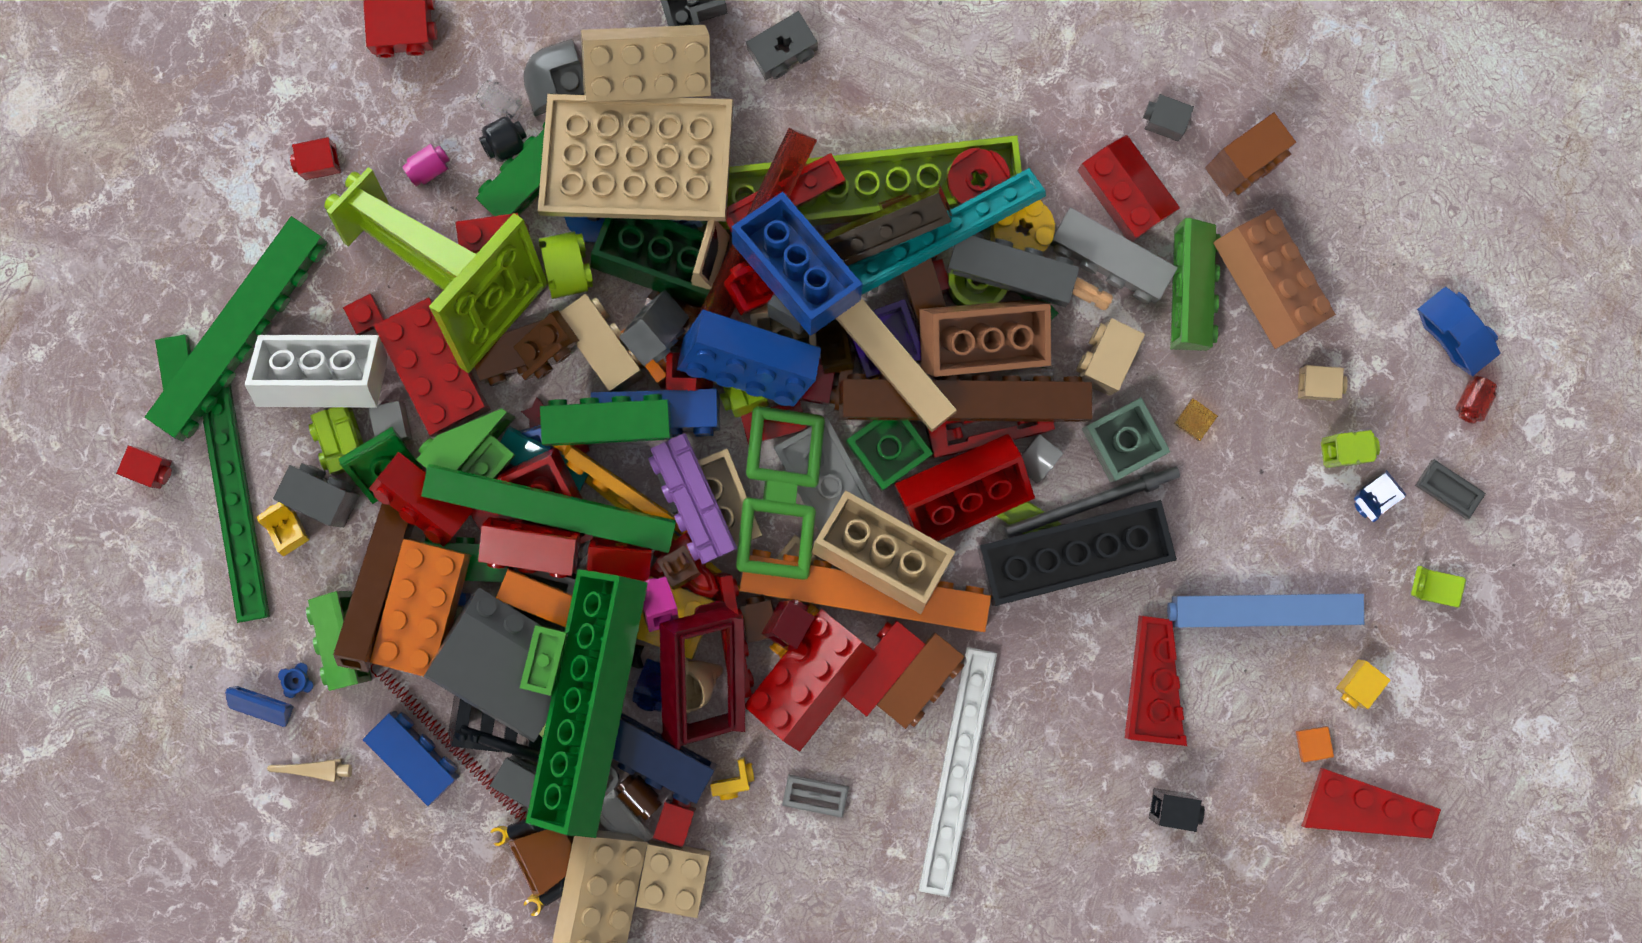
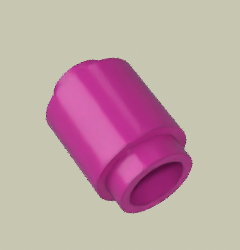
[402,143,450,187]

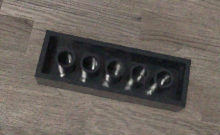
[977,500,1177,606]

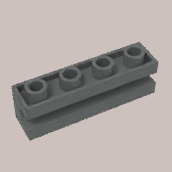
[946,232,1080,307]

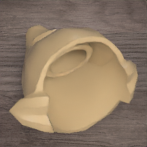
[685,657,723,715]

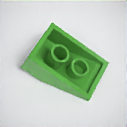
[416,408,516,471]

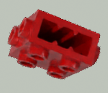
[363,0,438,58]

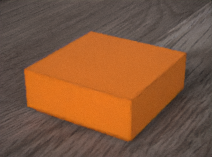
[1296,726,1334,763]

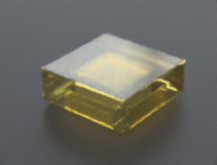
[1174,398,1218,441]

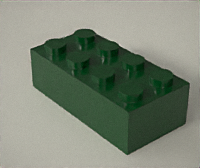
[590,218,729,309]

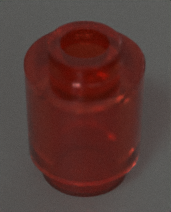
[1455,376,1497,424]

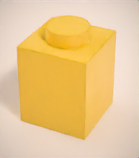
[1336,659,1391,710]

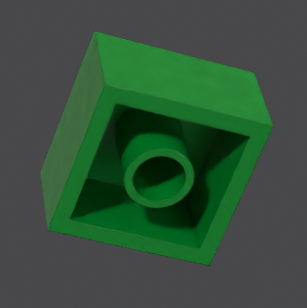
[846,420,933,492]

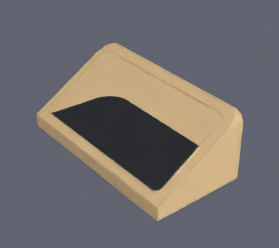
[691,220,729,290]

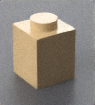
[1298,365,1348,401]

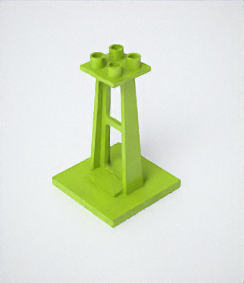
[324,167,548,373]

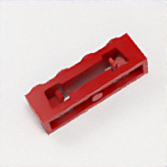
[925,421,1055,459]

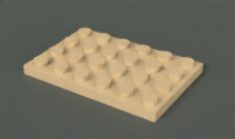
[538,94,734,221]

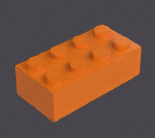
[370,539,471,677]

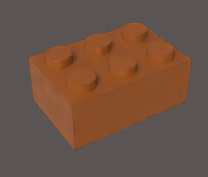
[1205,112,1297,197]

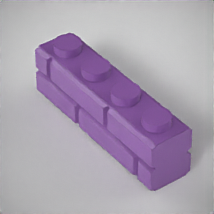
[648,433,738,564]

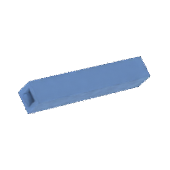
[1167,593,1365,628]

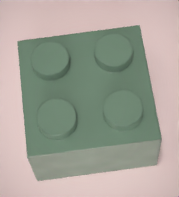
[1082,397,1170,483]

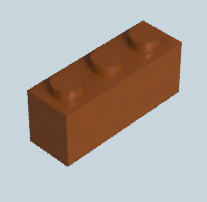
[877,632,965,729]

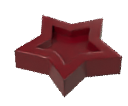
[520,397,544,428]

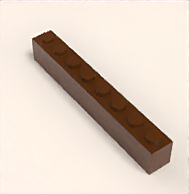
[839,374,1092,422]

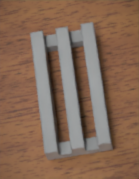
[782,774,849,818]

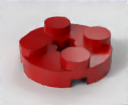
[947,148,1010,205]

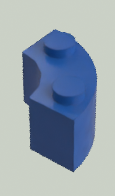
[1417,286,1501,377]

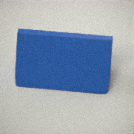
[225,686,294,727]

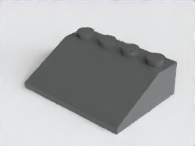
[424,588,551,742]

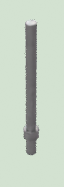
[1004,466,1180,538]

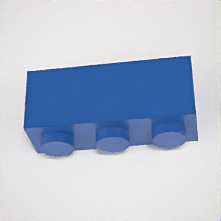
[362,711,460,806]

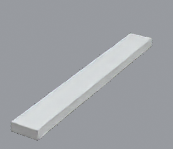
[918,647,997,897]

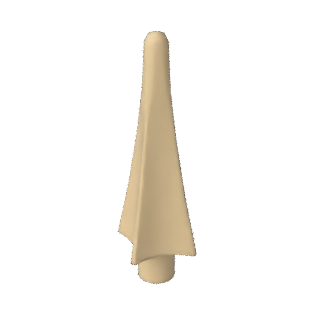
[267,758,352,782]

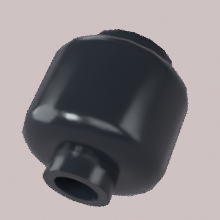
[479,117,527,162]

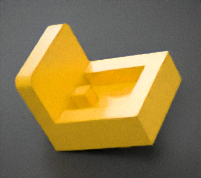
[256,502,309,557]
[710,757,755,800]

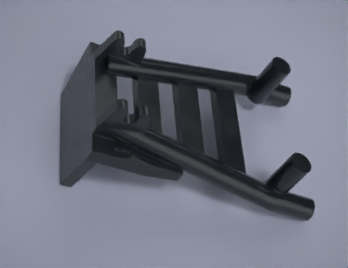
[448,695,542,763]

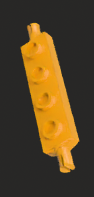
[554,445,687,535]

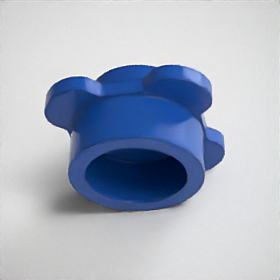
[278,663,314,698]

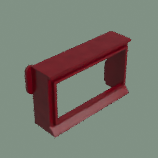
[659,601,745,750]

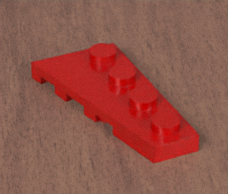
[1301,768,1441,839]

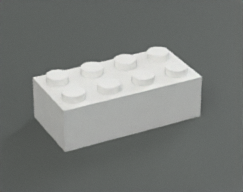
[245,335,388,408]

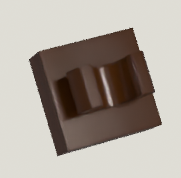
[657,545,701,590]

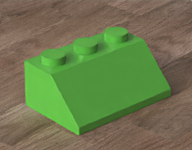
[306,591,372,691]

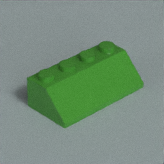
[1170,218,1221,351]

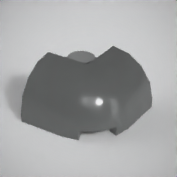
[523,39,585,116]

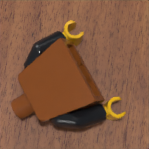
[490,820,574,916]

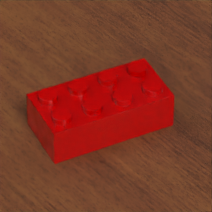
[373,297,491,437]
[895,433,1035,542]
[745,609,877,752]

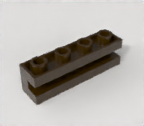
[823,185,952,266]

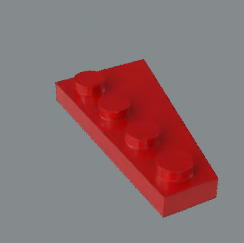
[1124,615,1187,746]

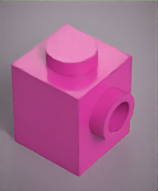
[642,577,679,632]

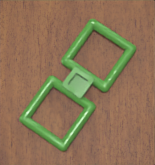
[736,406,825,580]

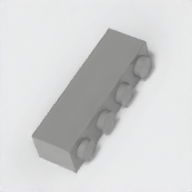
[1050,207,1178,304]

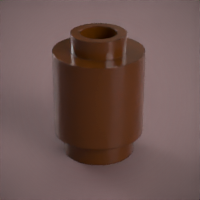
[616,775,662,821]

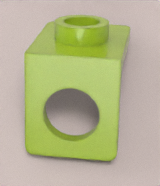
[1411,565,1466,608]

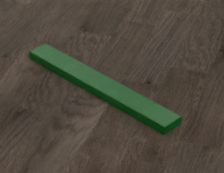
[202,384,270,623]
[421,464,676,553]

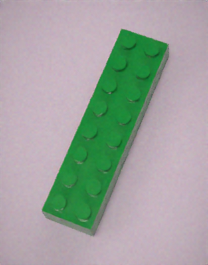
[525,569,648,838]

